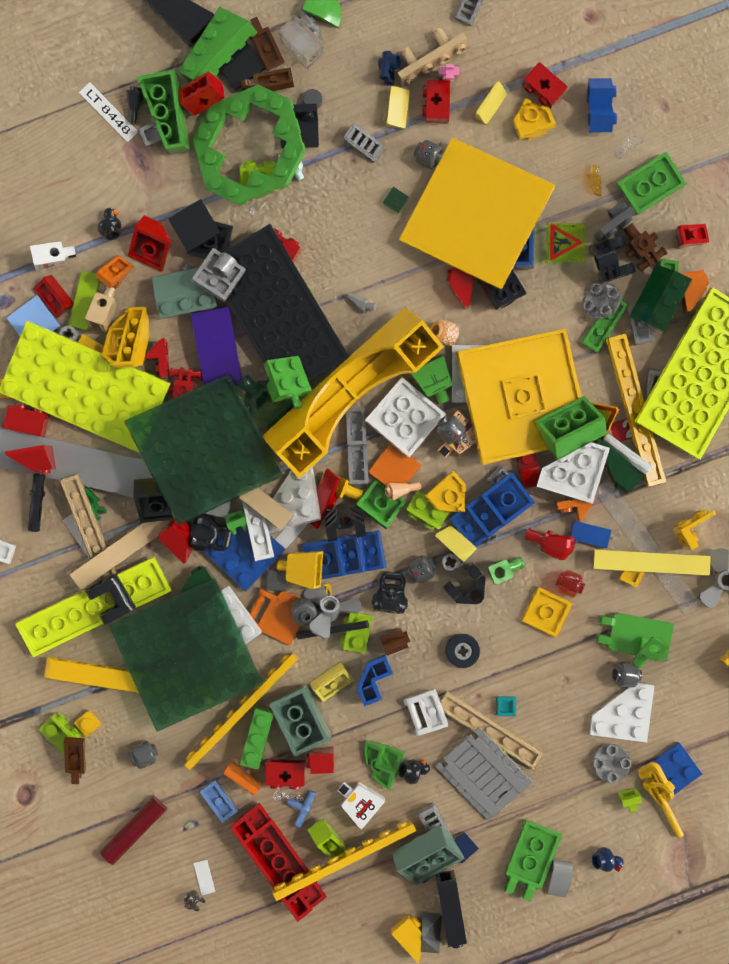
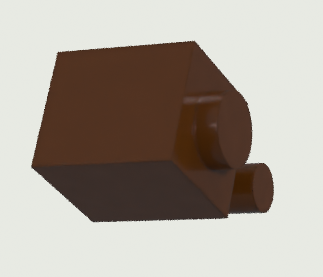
[380,628,410,656]

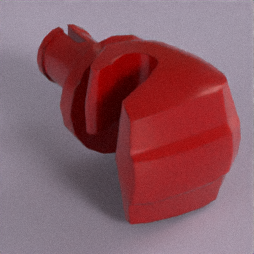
[525,528,575,560]

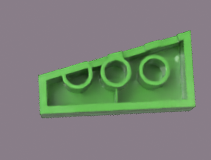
[178,7,257,83]
[136,70,190,154]

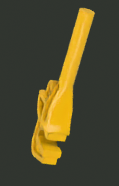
[637,762,684,838]

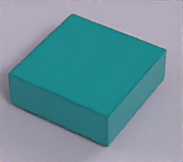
[497,696,516,716]

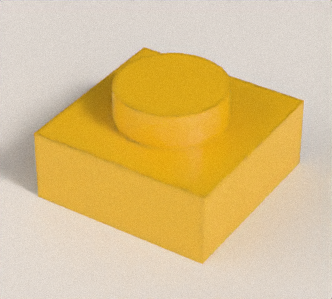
[618,571,645,588]
[74,710,102,737]

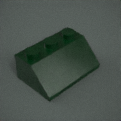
[629,264,692,333]

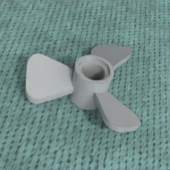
[700,548,729,608]
[304,581,362,640]

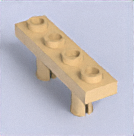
[397,28,468,86]

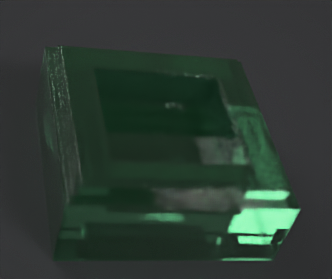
[383,187,409,214]

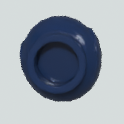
[592,847,624,872]

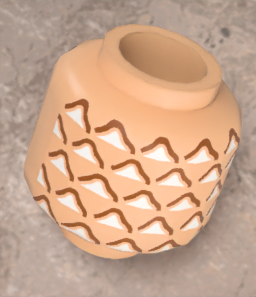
[430,319,459,346]

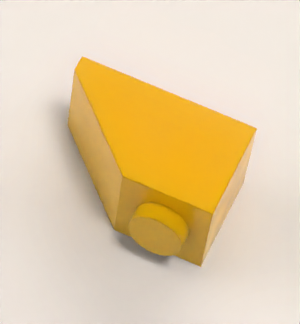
[391,914,422,963]

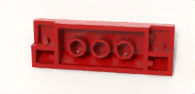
[230,803,327,922]

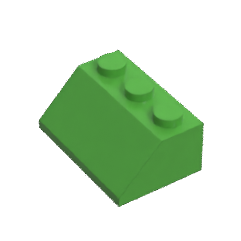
[535,396,607,459]

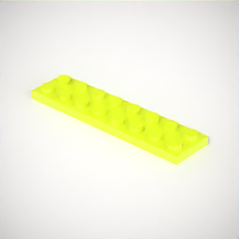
[15,556,172,657]

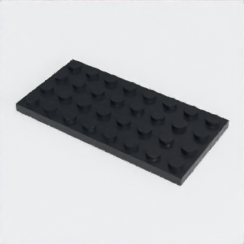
[224,224,350,382]

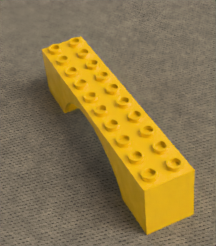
[262,307,444,478]

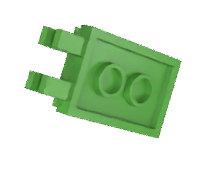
[595,612,674,661]
[504,819,562,902]

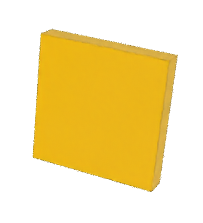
[521,586,573,637]

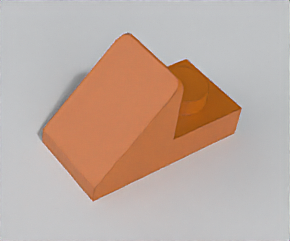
[95,255,133,289]
[555,498,596,522]

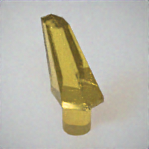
[587,165,602,196]

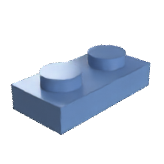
[200,779,238,823]

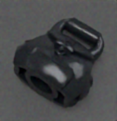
[188,515,233,551]
[371,571,408,614]

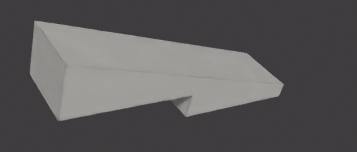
[346,407,369,487]

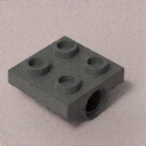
[594,201,636,242]

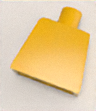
[277,551,323,589]

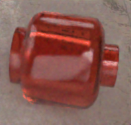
[555,570,586,598]

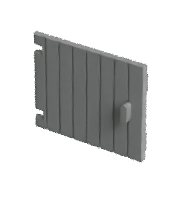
[435,727,533,821]

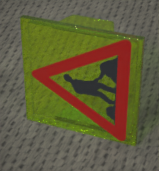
[546,223,585,262]

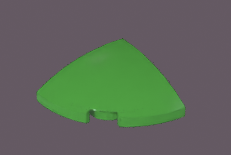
[302,0,341,28]
[364,740,405,790]

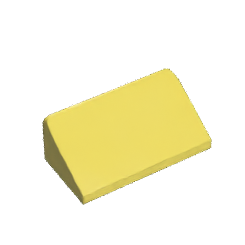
[475,82,507,125]
[386,86,410,129]
[435,525,477,562]
[310,662,354,702]

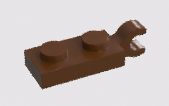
[250,17,285,71]
[241,67,294,91]
[64,737,86,784]

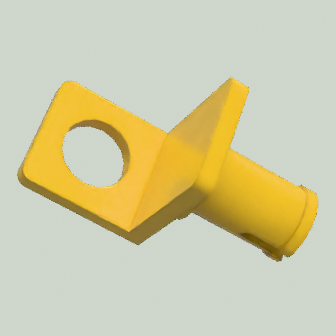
[318,471,363,501]

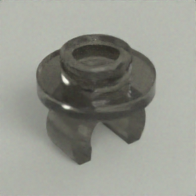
[184,890,206,911]

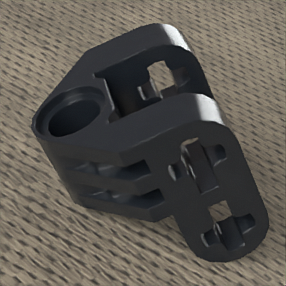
[588,235,636,284]
[324,503,366,542]
[443,562,486,604]

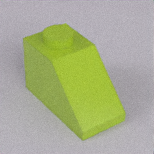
[308,818,348,858]

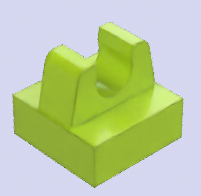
[618,788,642,813]

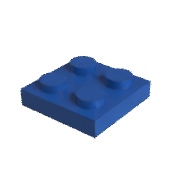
[652,742,702,795]

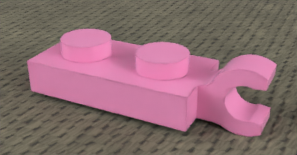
[438,64,459,81]

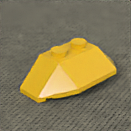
[102,307,150,367]

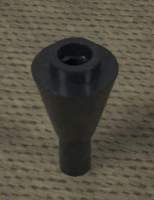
[126,86,144,123]

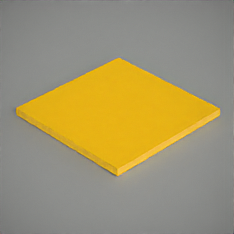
[399,138,555,290]
[455,329,581,465]

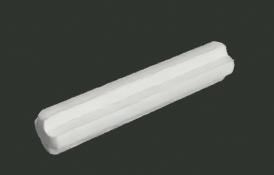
[603,434,653,474]

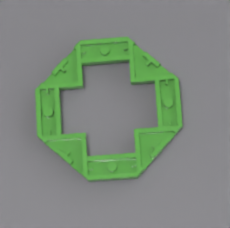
[193,85,306,206]

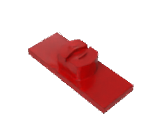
[310,468,341,529]

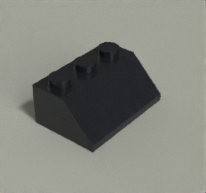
[133,473,198,523]

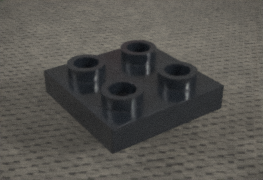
[477,269,527,310]

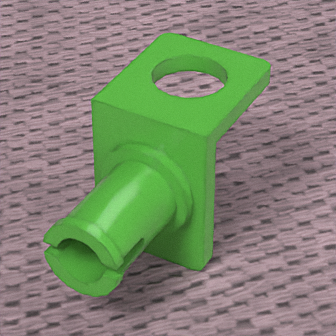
[487,557,525,585]
[632,636,668,668]

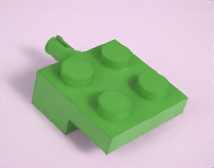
[263,356,312,409]

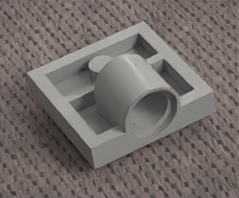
[192,248,246,302]

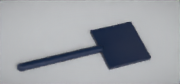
[422,832,479,883]

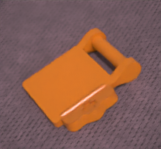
[249,588,301,645]

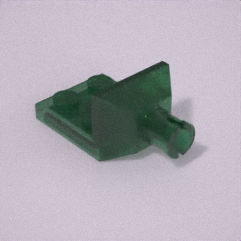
[238,375,294,430]

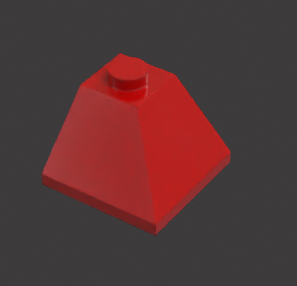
[128,215,171,272]
[5,445,56,475]

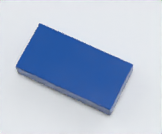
[570,521,612,548]

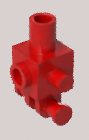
[167,367,202,415]

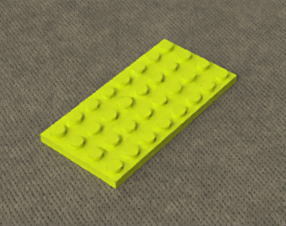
[634,287,729,460]
[0,321,171,453]

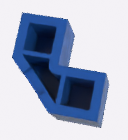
[587,78,617,133]
[357,654,393,707]

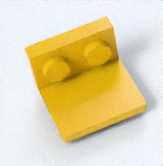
[673,509,716,550]

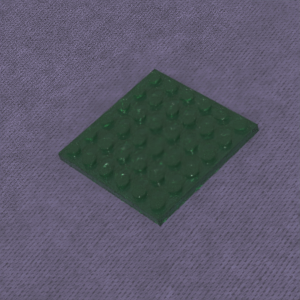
[124,374,283,526]
[109,578,263,732]

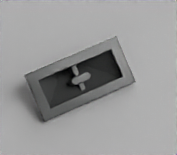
[421,913,441,953]

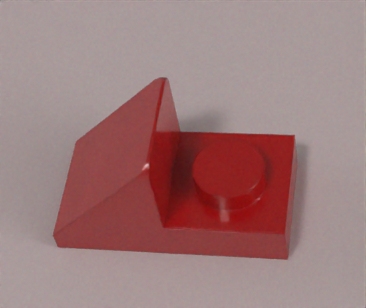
[676,224,709,249]
[144,338,170,378]
[517,453,541,488]

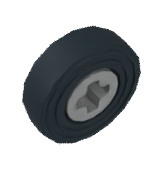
[446,634,480,668]

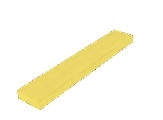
[593,549,711,575]

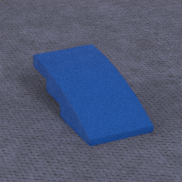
[449,472,535,547]
[301,530,387,580]

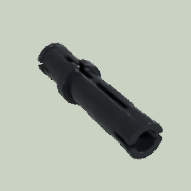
[28,473,46,532]

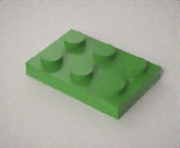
[616,152,686,216]

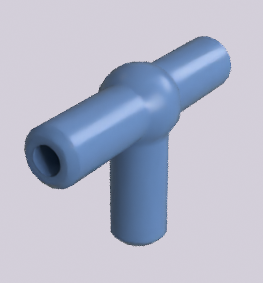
[287,790,316,828]

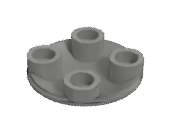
[583,283,621,319]
[592,744,632,783]

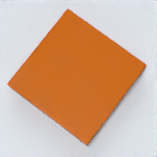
[368,443,421,486]
[223,761,262,795]

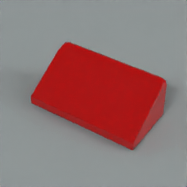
[33,275,74,319]

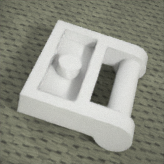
[403,689,448,736]

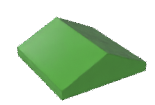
[355,478,407,529]

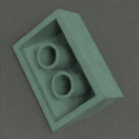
[152,267,217,319]
[269,684,332,757]
[392,825,464,885]

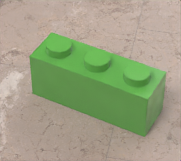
[240,706,274,770]

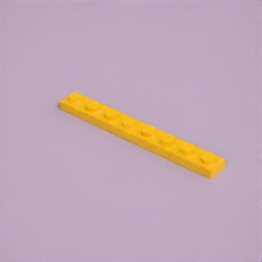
[606,334,666,487]
[185,653,298,770]
[271,821,416,901]

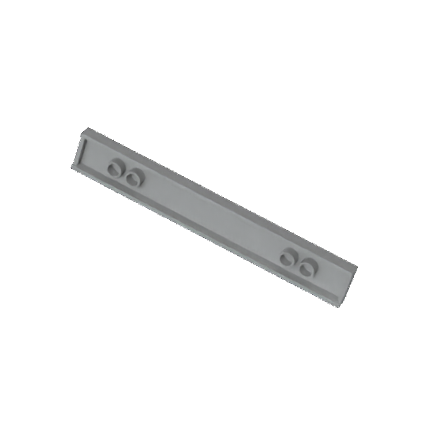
[0,427,233,518]

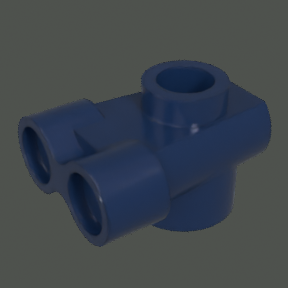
[378,51,401,86]

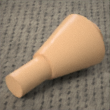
[385,482,421,501]

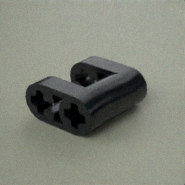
[85,573,136,624]

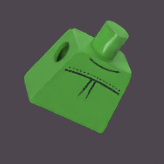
[410,356,452,405]

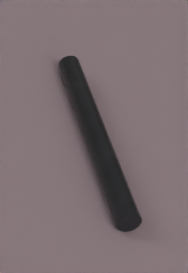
[296,620,369,640]

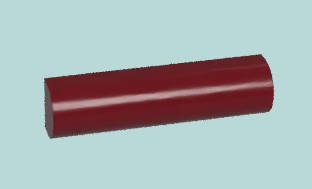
[100,795,168,865]

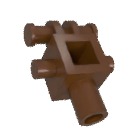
[623,223,668,272]

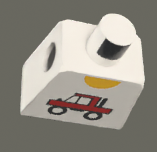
[30,242,76,272]
[337,782,385,830]

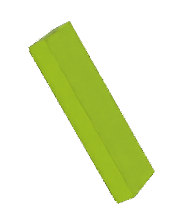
[68,270,100,331]

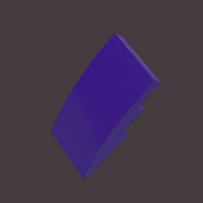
[191,306,243,392]

